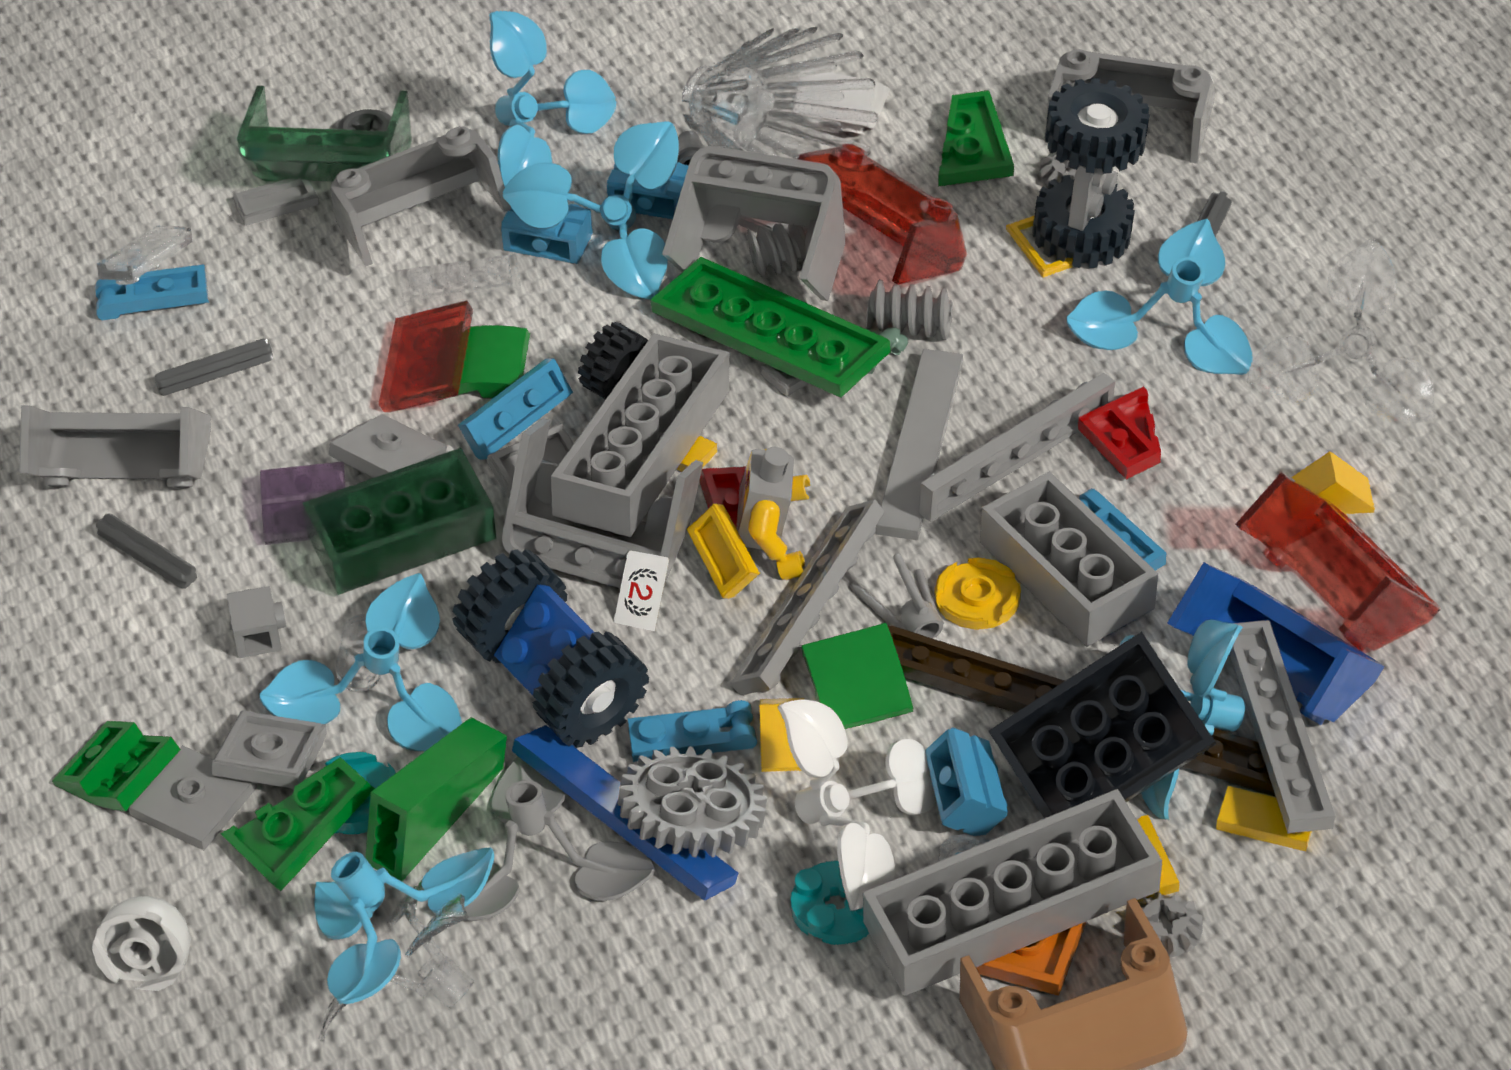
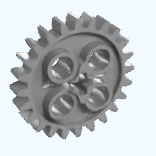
[617,747,767,857]

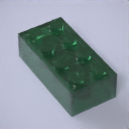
[302,448,497,595]

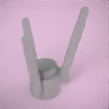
[851,553,944,638]

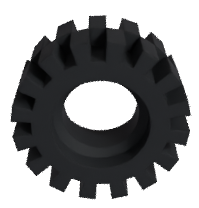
[578,322,648,400]

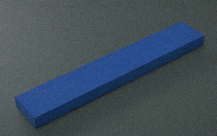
[512,725,739,901]

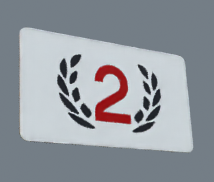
[613,551,669,631]

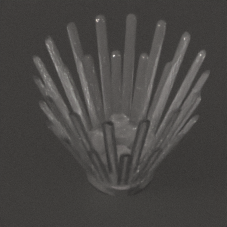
[682,27,878,184]

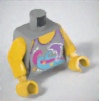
[736,447,810,580]

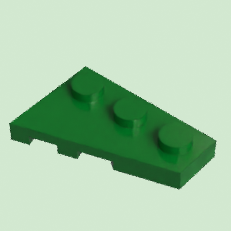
[938,90,1014,187]
[221,757,375,891]

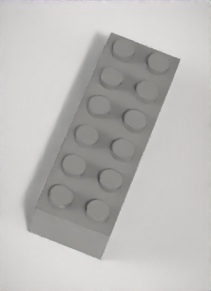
[551,333,729,537]
[863,789,1162,997]

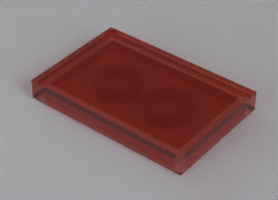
[378,300,473,412]

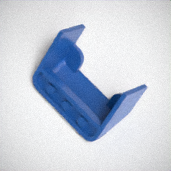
[1167,562,1385,725]

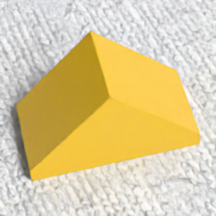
[1284,451,1375,517]
[759,698,805,772]

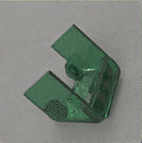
[237,85,412,182]

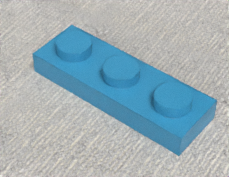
[458,358,573,460]

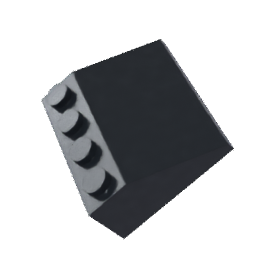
[988,632,1216,819]

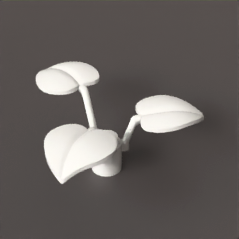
[777,700,937,911]

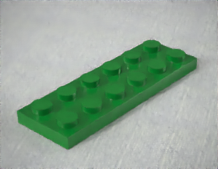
[650,257,891,398]

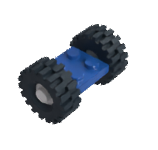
[452,549,649,748]

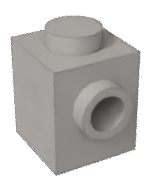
[227,586,286,658]

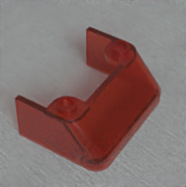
[798,144,967,285]
[1235,472,1441,652]

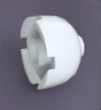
[92,896,191,991]

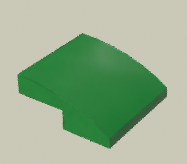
[434,325,530,399]
[802,623,913,729]
[52,721,181,811]

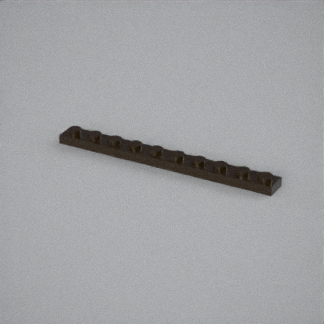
[888,624,1276,797]

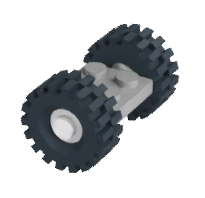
[1032,78,1150,268]

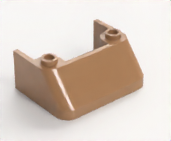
[959,898,1187,1070]

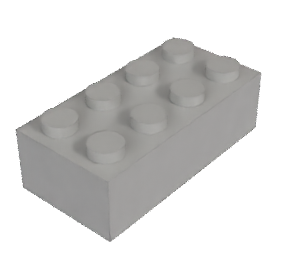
[980,471,1158,647]

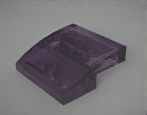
[260,462,350,545]

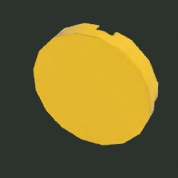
[934,557,1021,630]

